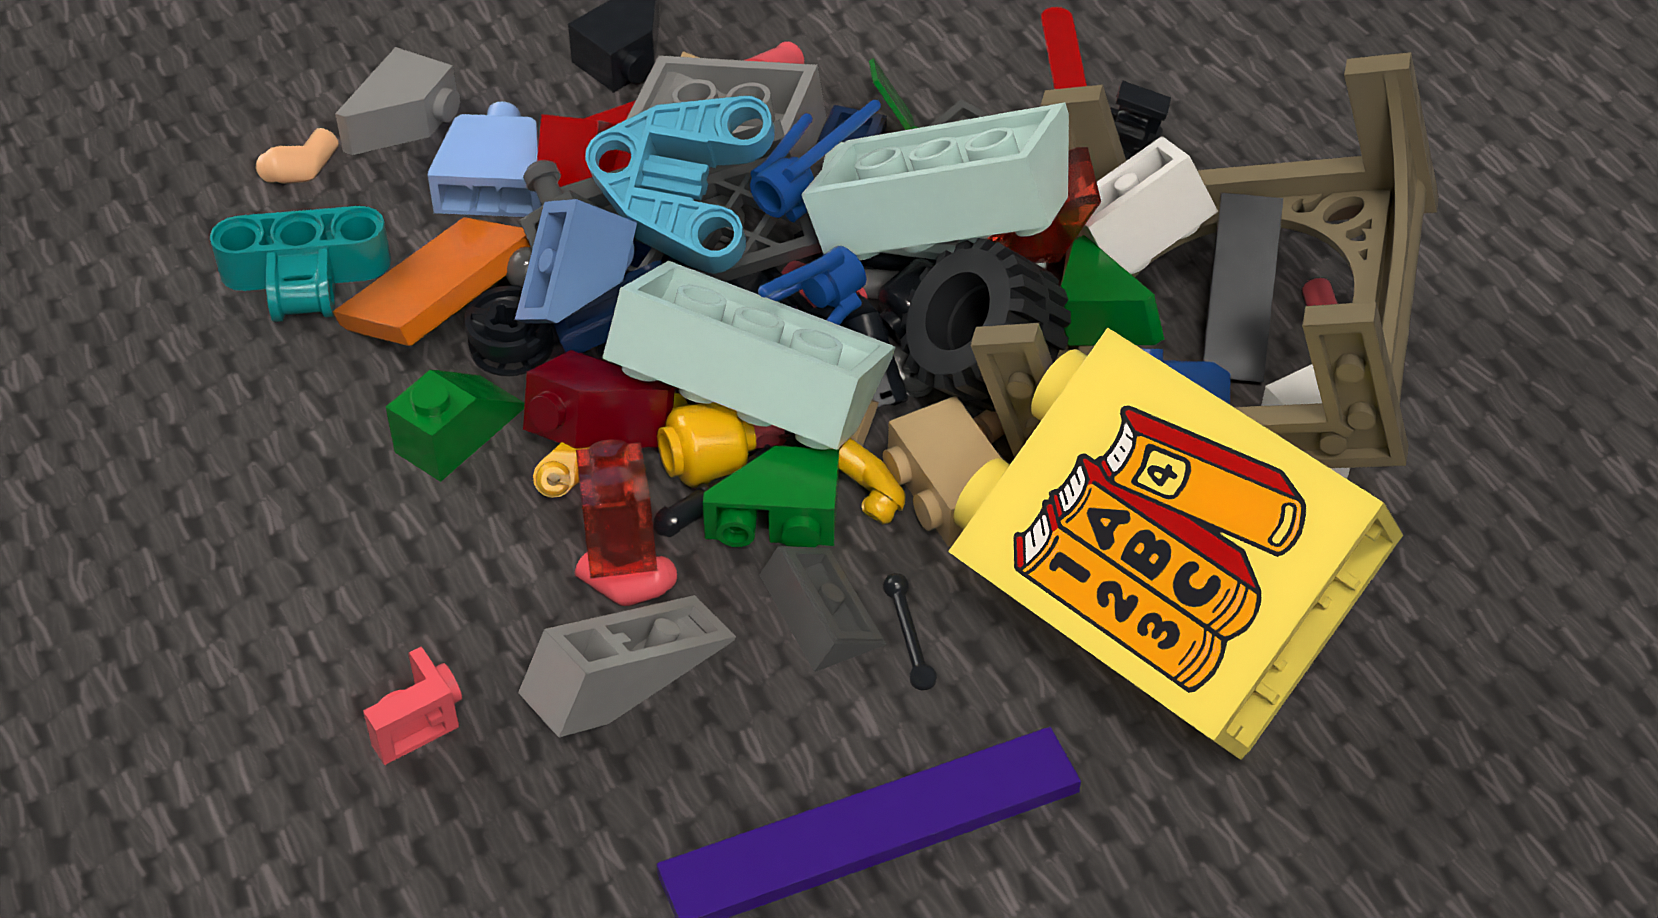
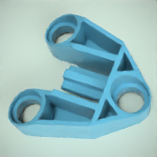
[585,96,775,274]

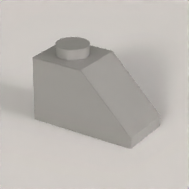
[335,47,460,155]

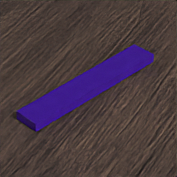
[656,727,1081,918]

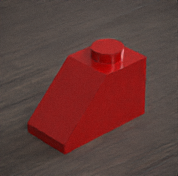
[537,114,619,187]

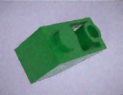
[703,446,839,547]

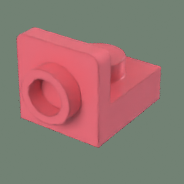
[363,647,462,765]

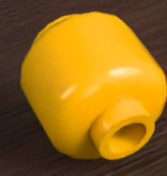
[657,402,756,488]

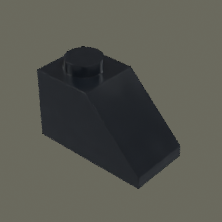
[568,0,660,93]

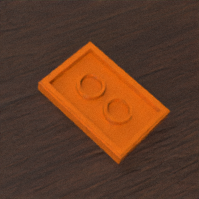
[333,217,531,346]

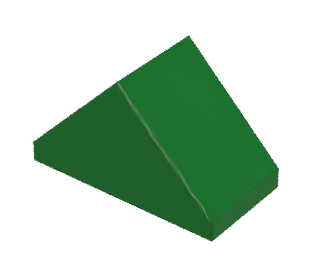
[1061,235,1164,345]

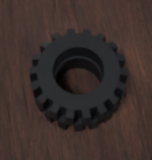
[901,238,1071,412]

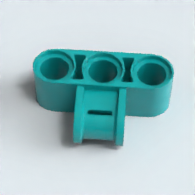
[210,206,391,322]

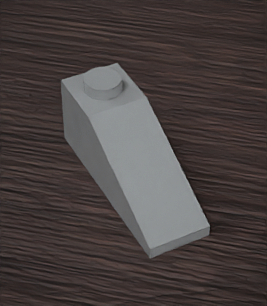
[518,595,736,737]

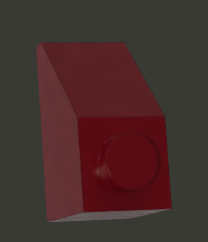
[523,350,675,448]

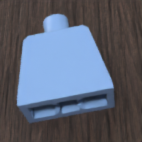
[428,102,542,217]

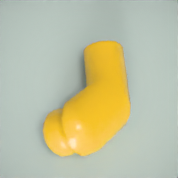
[838,438,906,524]
[533,443,621,498]

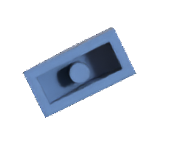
[515,199,637,323]

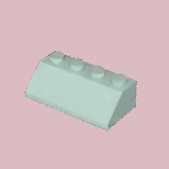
[801,102,1069,260]
[603,261,895,450]

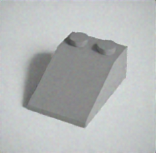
[626,56,827,158]

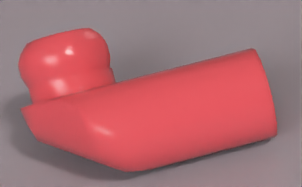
[575,550,678,606]

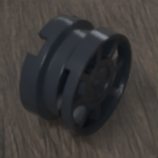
[464,286,554,376]

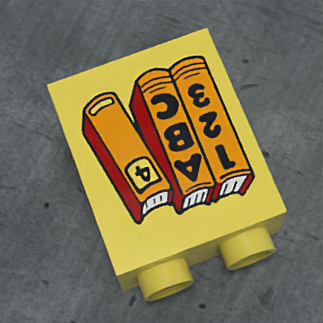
[948,328,1403,760]

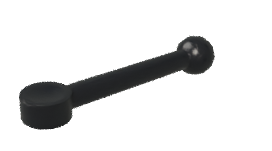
[883,573,937,690]

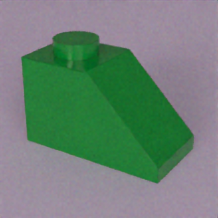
[385,369,525,482]

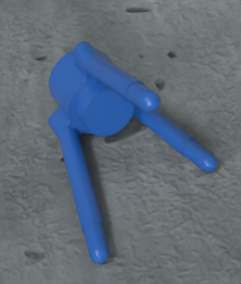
[750,99,881,222]
[758,246,867,325]

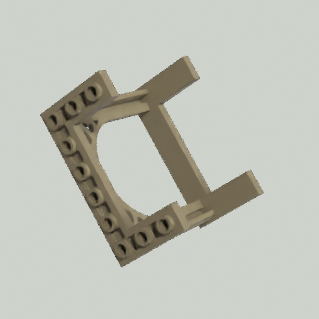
[970,52,1439,468]

